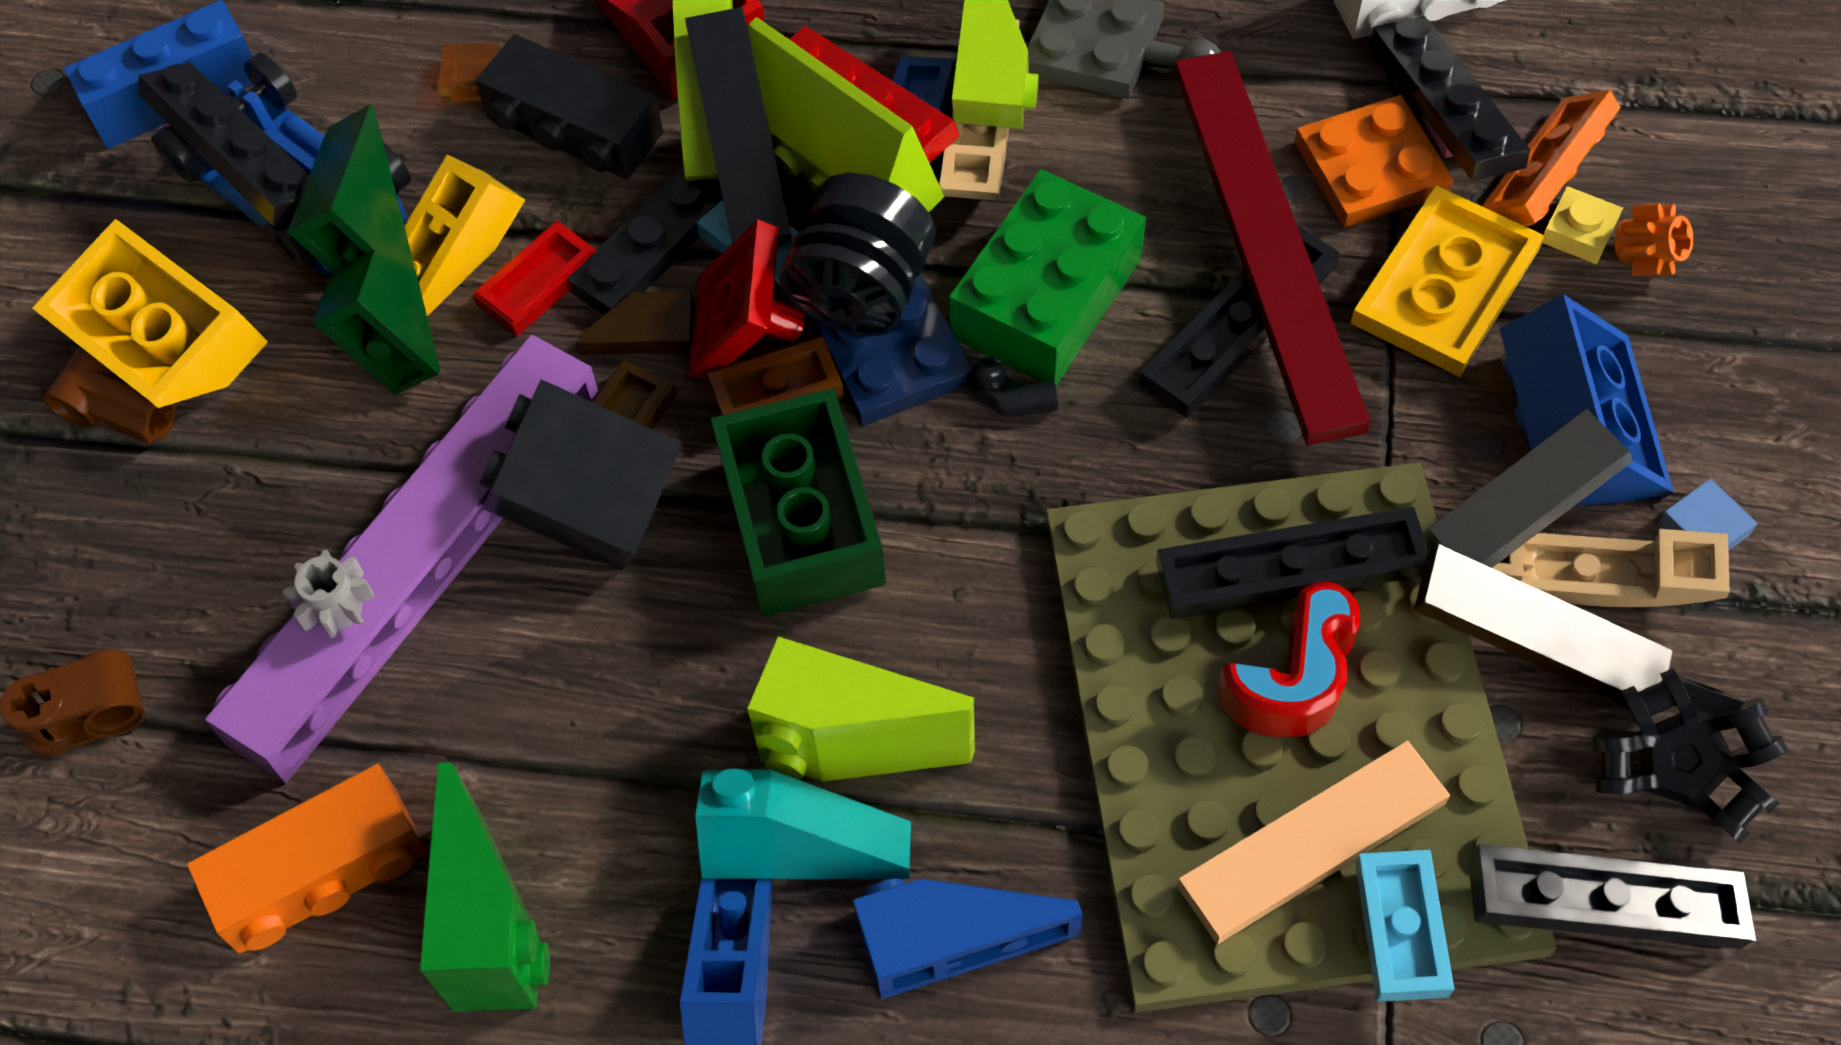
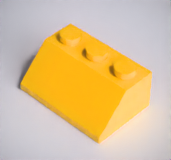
[32,219,268,408]

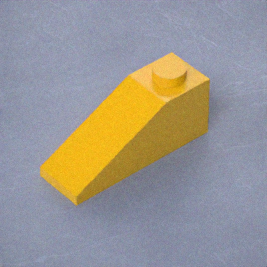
[405,155,525,316]

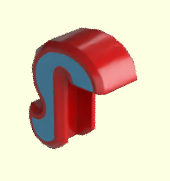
[1217,581,1360,738]

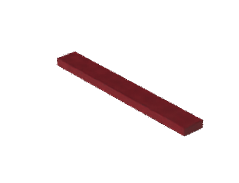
[1175,51,1371,446]

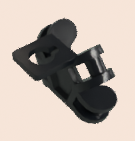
[1592,668,1788,843]

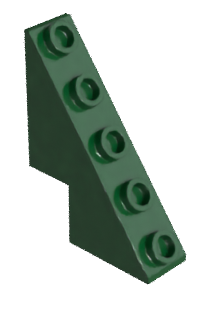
[287,104,440,395]

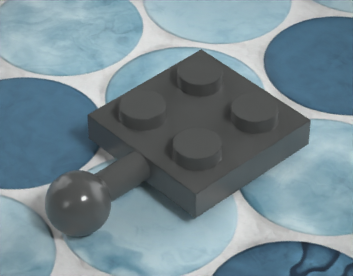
[1027,0,1221,99]

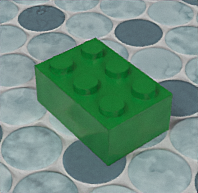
[949,169,1146,386]

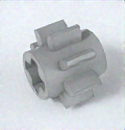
[283,550,374,638]

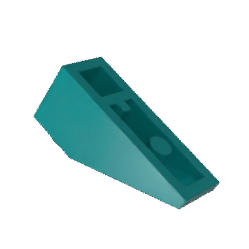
[695,769,911,879]

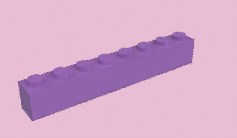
[205,334,599,784]

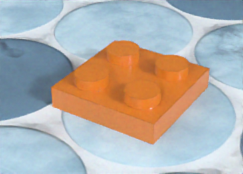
[1294,95,1454,228]

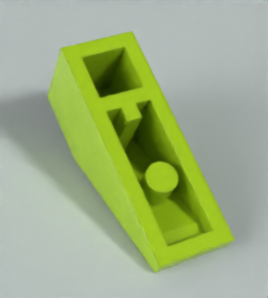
[952,0,1039,129]

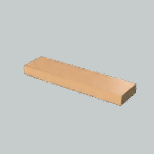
[1177,740,1450,945]

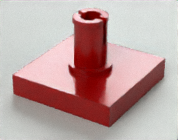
[688,219,805,383]

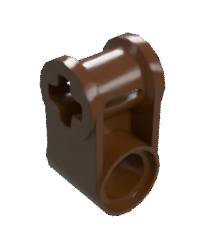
[0,650,145,757]

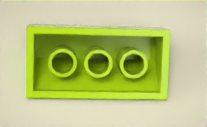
[747,17,945,212]

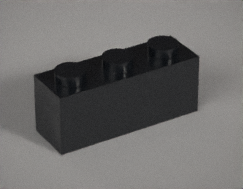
[475,34,664,180]

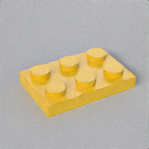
[1350,185,1545,377]

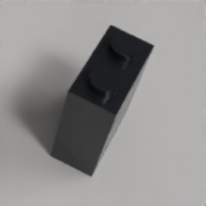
[479,379,682,570]

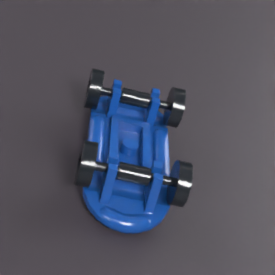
[151,52,411,275]

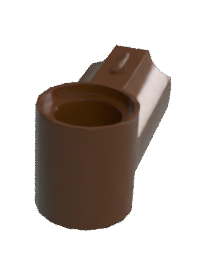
[42,347,178,445]

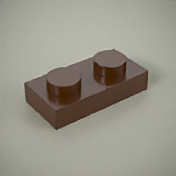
[707,337,844,416]

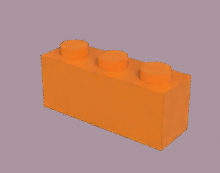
[187,763,428,955]

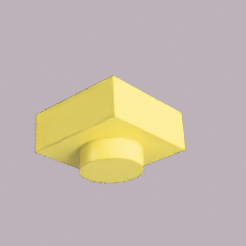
[1542,186,1623,265]

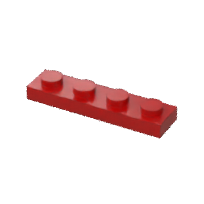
[789,25,960,164]

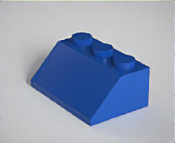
[63,0,253,149]
[1499,294,1674,506]

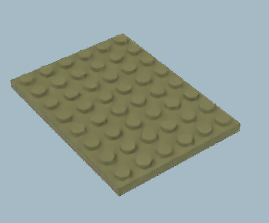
[1046,462,1557,1013]

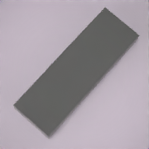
[1428,409,1633,568]

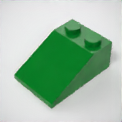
[420,762,550,1012]

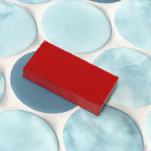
[472,220,596,337]

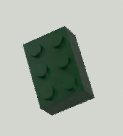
[711,388,886,617]

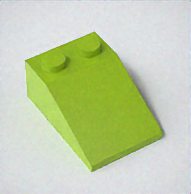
[747,636,975,782]

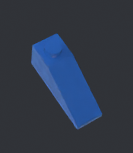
[680,876,773,1045]
[853,878,1083,999]

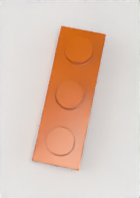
[1482,90,1621,227]

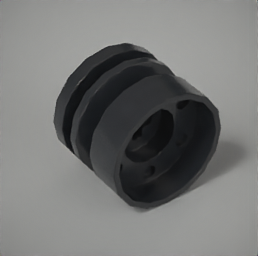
[779,172,936,337]

